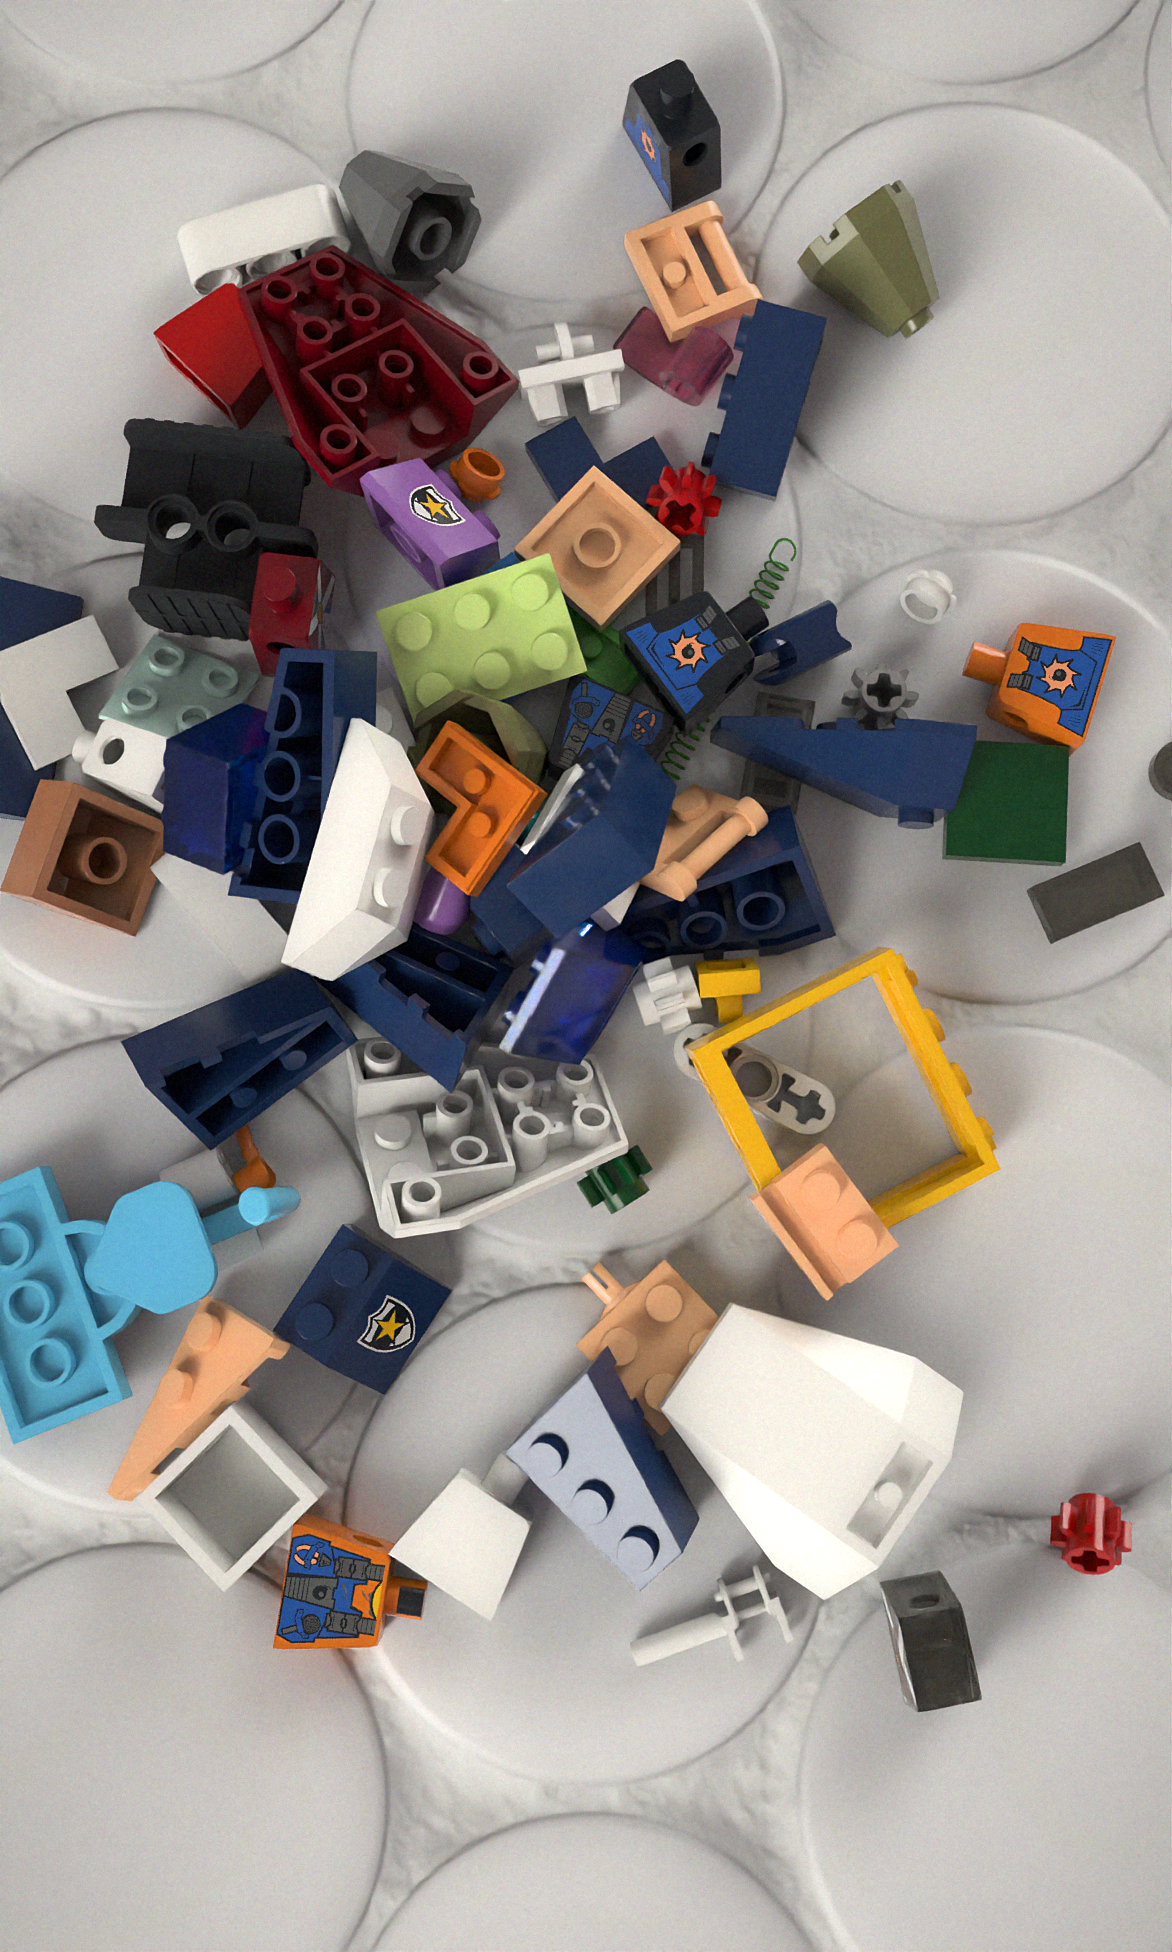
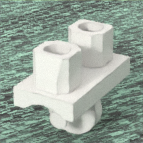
[518,322,624,427]

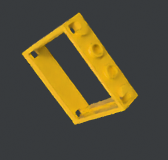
[684,947,1001,1271]

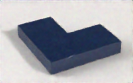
[525,416,674,511]

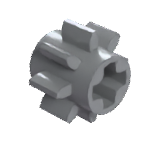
[841,659,919,730]

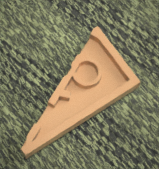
[107,1295,291,1502]

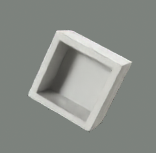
[137,1398,329,1593]

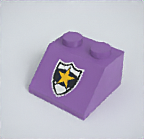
[359,458,501,591]

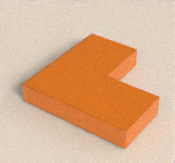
[414,720,548,897]

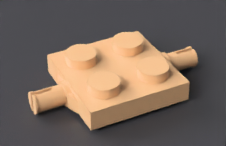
[576,1259,720,1437]

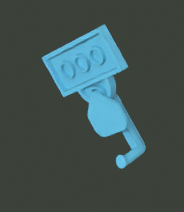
[0,1165,301,1445]

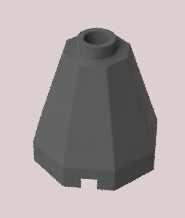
[339,150,482,293]

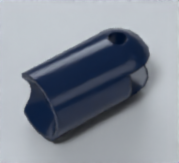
[748,600,852,687]

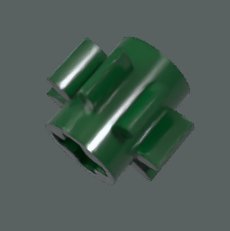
[577,1145,653,1214]

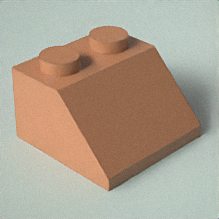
[0,779,175,937]

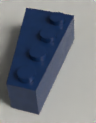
[228,648,377,904]

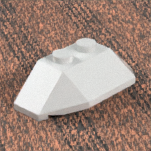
[281,718,440,981]

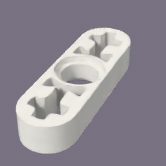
[672,1023,836,1136]

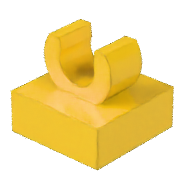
[694,957,761,1023]

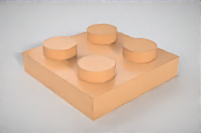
[514,466,681,633]

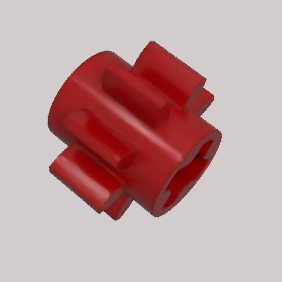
[646,461,722,540]
[1050,1493,1132,1575]

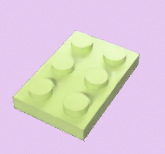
[375,553,587,723]

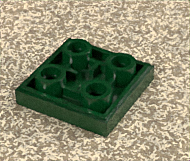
[942,740,1069,867]

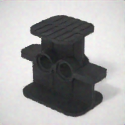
[94,418,319,641]

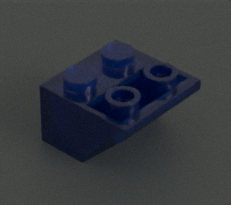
[499,917,651,1065]

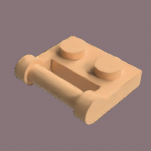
[624,201,764,343]
[638,784,769,901]

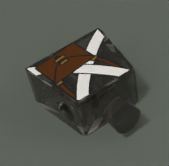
[879,1570,982,1712]

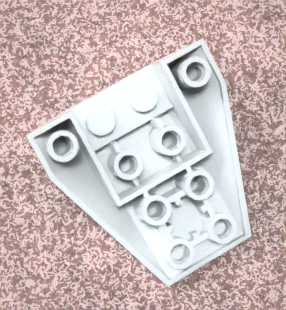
[347,1036,629,1238]
[658,1302,964,1600]

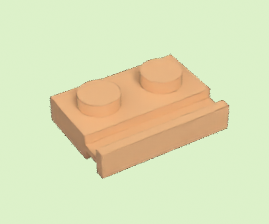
[748,1143,899,1301]

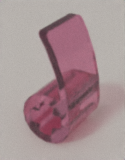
[613,306,734,406]

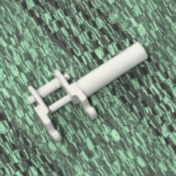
[630,1565,794,1667]

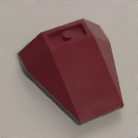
[237,244,520,497]

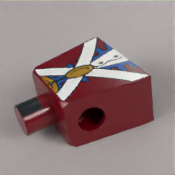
[249,552,335,677]

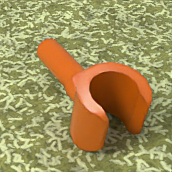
[232,1123,276,1193]

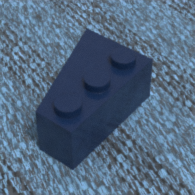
[701,299,827,502]
[313,921,515,1094]
[121,968,358,1151]

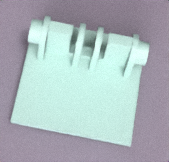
[99,635,260,765]

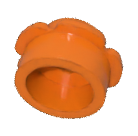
[449,447,505,502]

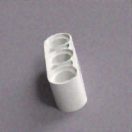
[178,184,351,297]
[150,829,294,985]

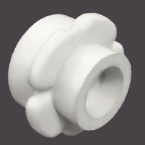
[900,569,957,624]

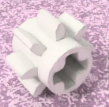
[631,956,703,1035]

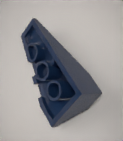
[710,716,977,829]
[572,805,836,969]

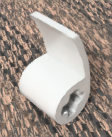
[159,1146,264,1274]

